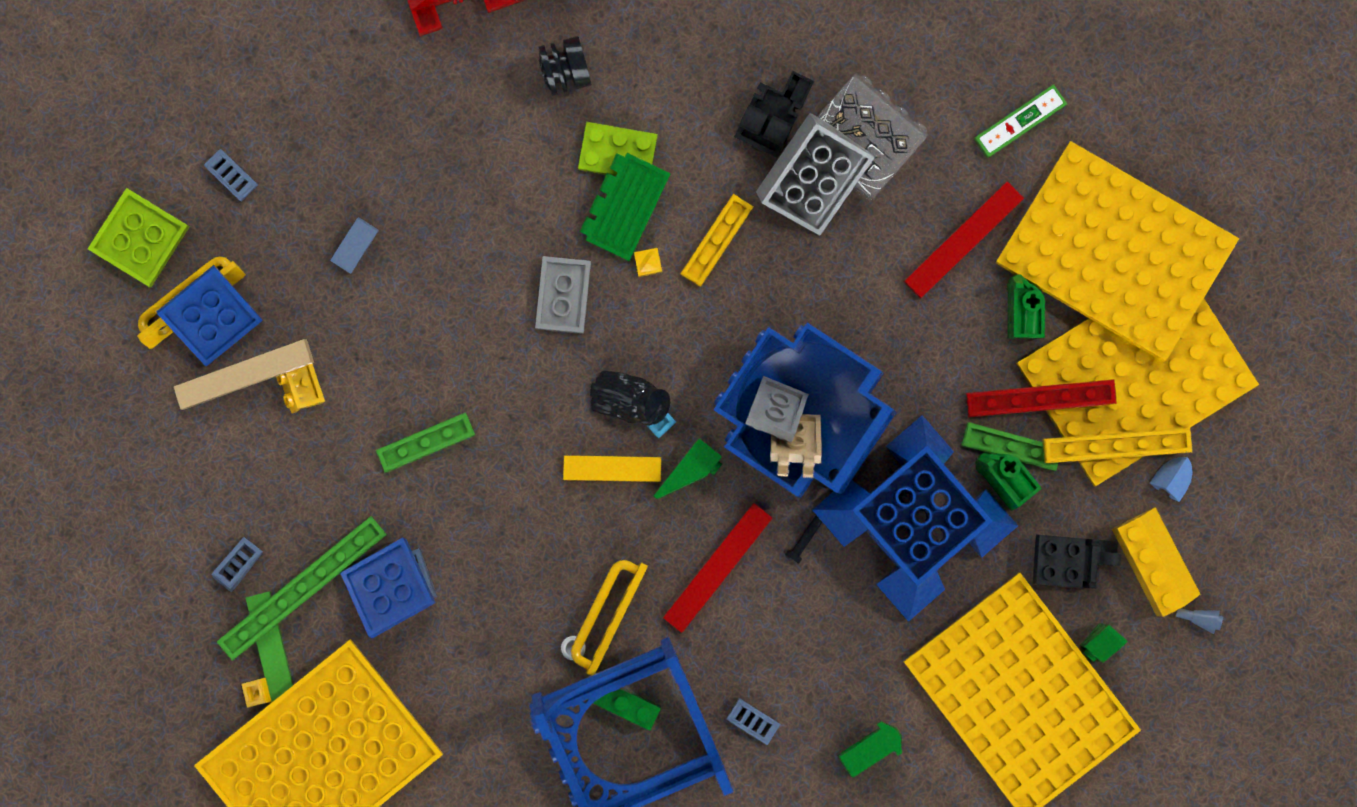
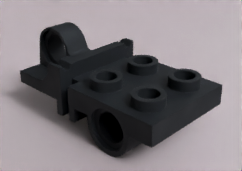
[734,71,815,158]
[1033,535,1122,589]

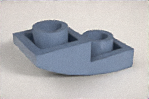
[330,217,379,274]

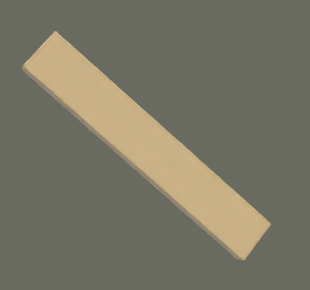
[174,339,314,410]

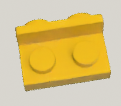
[276,364,325,413]

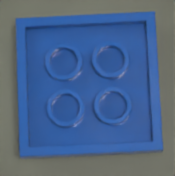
[157,265,263,366]
[340,538,436,638]

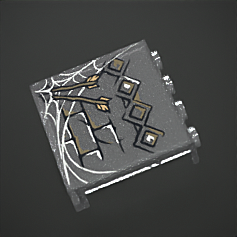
[817,73,929,204]

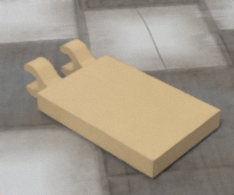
[771,414,821,478]

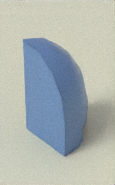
[1150,457,1193,502]

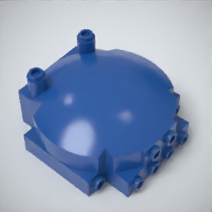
[714,323,897,498]

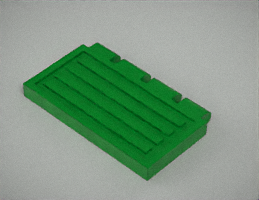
[579,153,671,261]

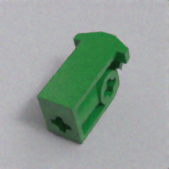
[1007,274,1045,339]
[975,453,1042,511]
[837,721,902,778]

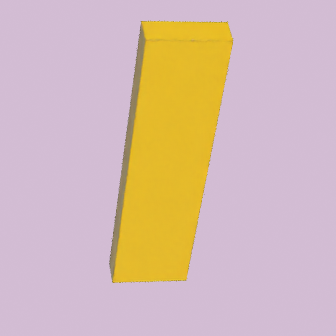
[681,194,753,287]
[563,456,661,482]

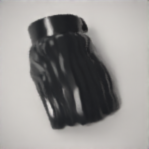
[590,370,671,426]

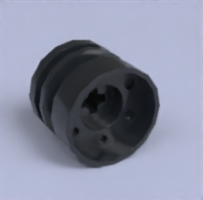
[538,36,592,96]

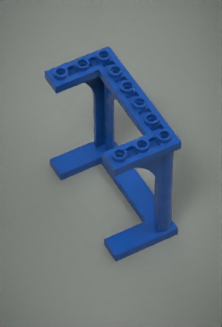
[529,637,733,807]

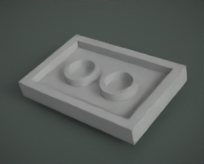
[535,256,591,334]
[745,376,808,442]

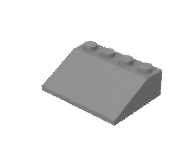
[756,113,875,235]

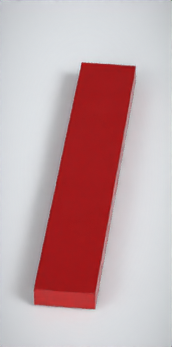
[904,181,1024,299]
[966,379,1117,417]
[663,503,773,633]

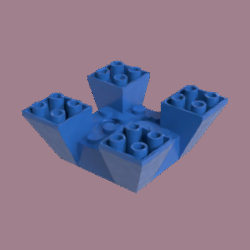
[812,415,1018,622]

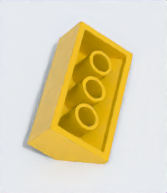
[1112,507,1201,617]

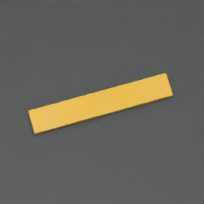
[1042,428,1192,464]

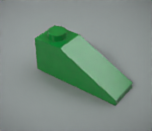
[654,439,722,500]

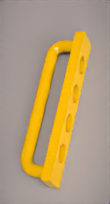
[137,256,246,349]
[571,560,648,676]

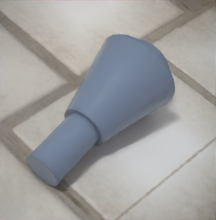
[1175,608,1223,634]

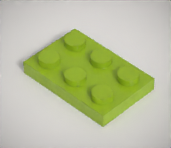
[578,122,658,177]

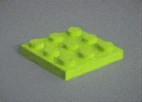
[88,188,189,288]

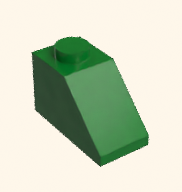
[1080,623,1128,663]

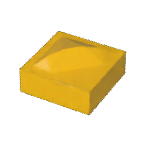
[634,248,662,277]
[241,678,271,708]

